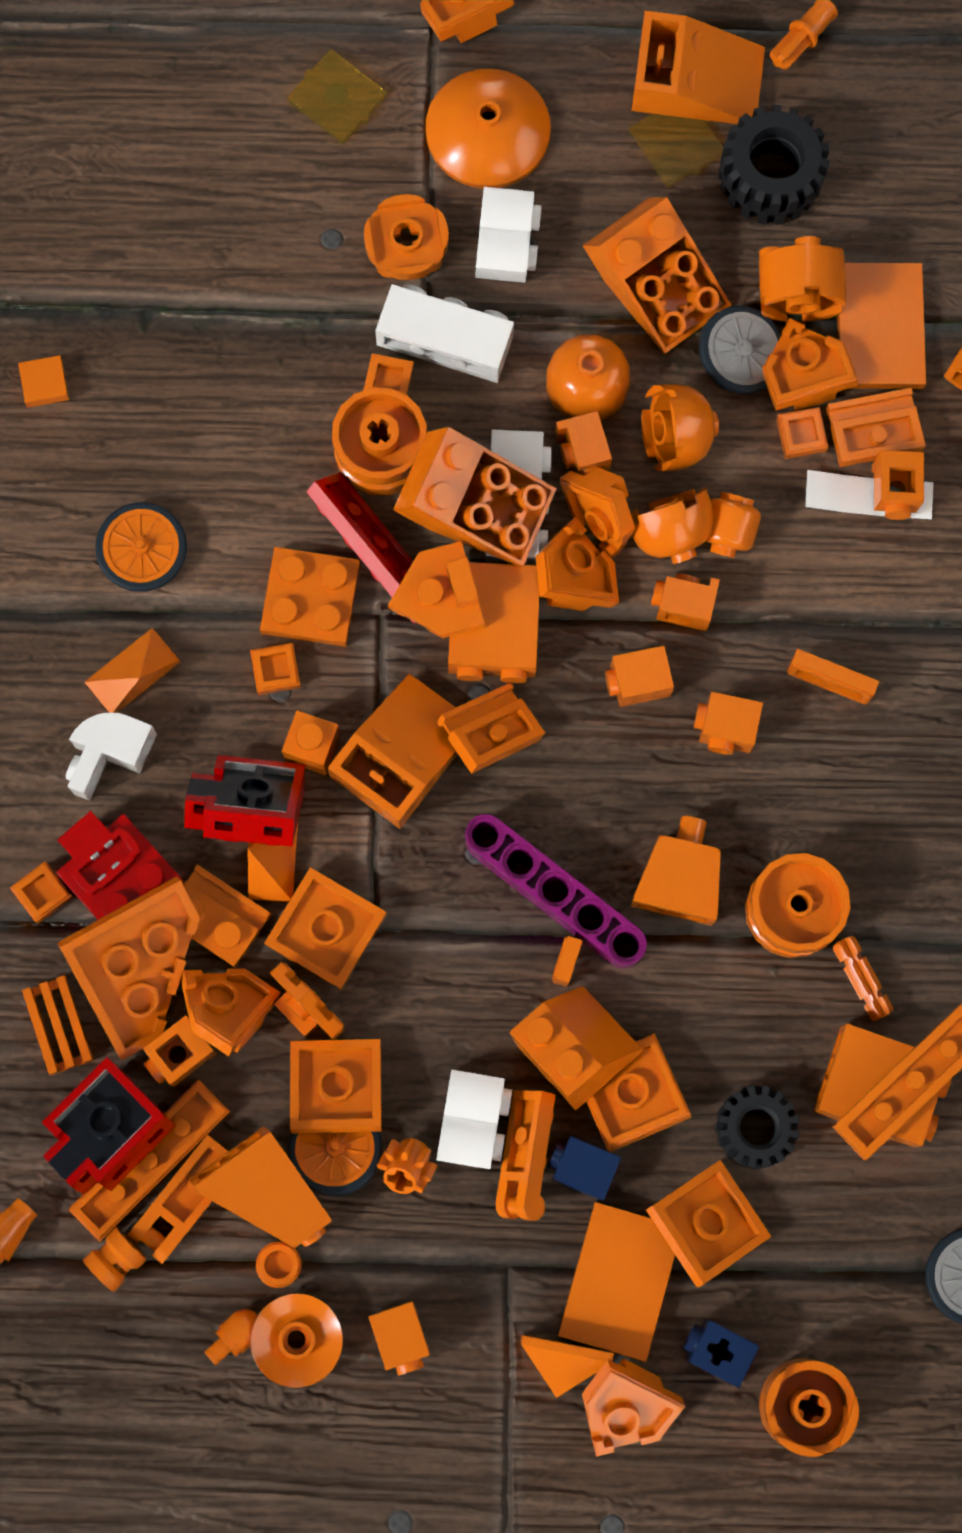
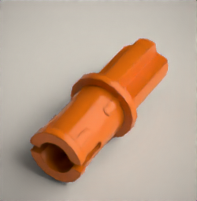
[769,0,838,70]

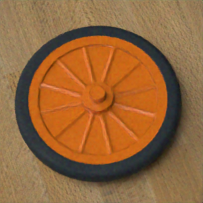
[95,502,187,592]
[287,1132,383,1196]

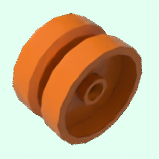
[332,387,427,496]
[745,853,851,958]

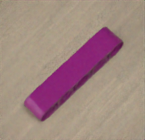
[465,814,647,969]

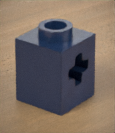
[547,1136,621,1201]
[683,1319,759,1388]

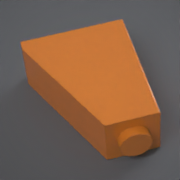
[189,1126,332,1248]

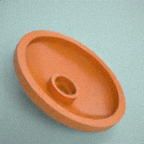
[426,68,551,189]

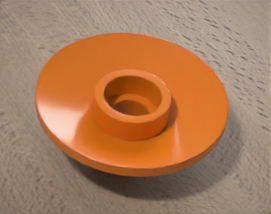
[250,1293,343,1388]

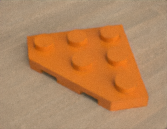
[57,876,200,1061]

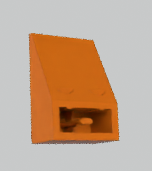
[631,11,765,124]
[583,197,731,354]
[393,426,557,567]
[328,673,458,829]

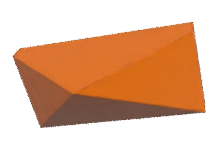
[84,628,180,713]
[248,824,298,902]
[520,1334,614,1398]

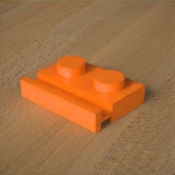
[826,388,926,467]
[437,682,545,774]
[183,864,272,968]

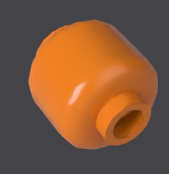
[706,492,761,558]

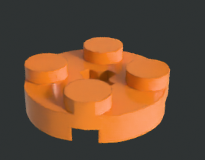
[364,194,449,280]

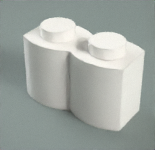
[475,187,541,283]
[436,1070,512,1169]

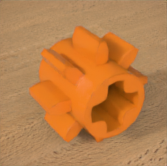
[377,1138,437,1194]

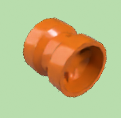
[82,1227,147,1292]

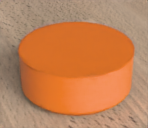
[256,1242,302,1288]

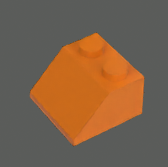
[509,986,643,1111]

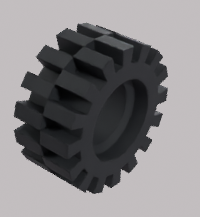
[715,1086,800,1169]

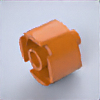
[759,236,846,322]
[759,1358,859,1457]

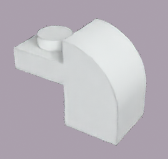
[66,712,157,801]

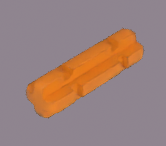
[833,936,893,1021]

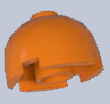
[546,334,630,421]
[641,384,719,471]
[630,487,714,564]

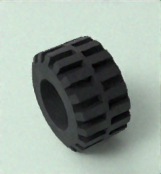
[718,105,830,225]

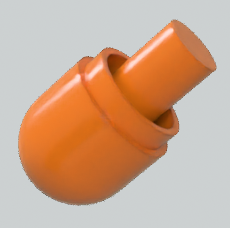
[204,1309,258,1366]

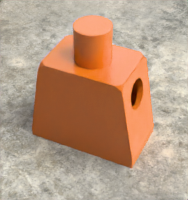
[630,816,721,926]

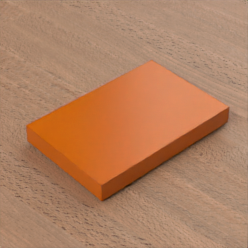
[837,263,926,389]
[557,1202,675,1362]

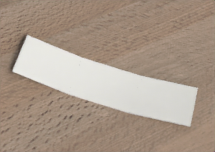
[805,470,933,519]

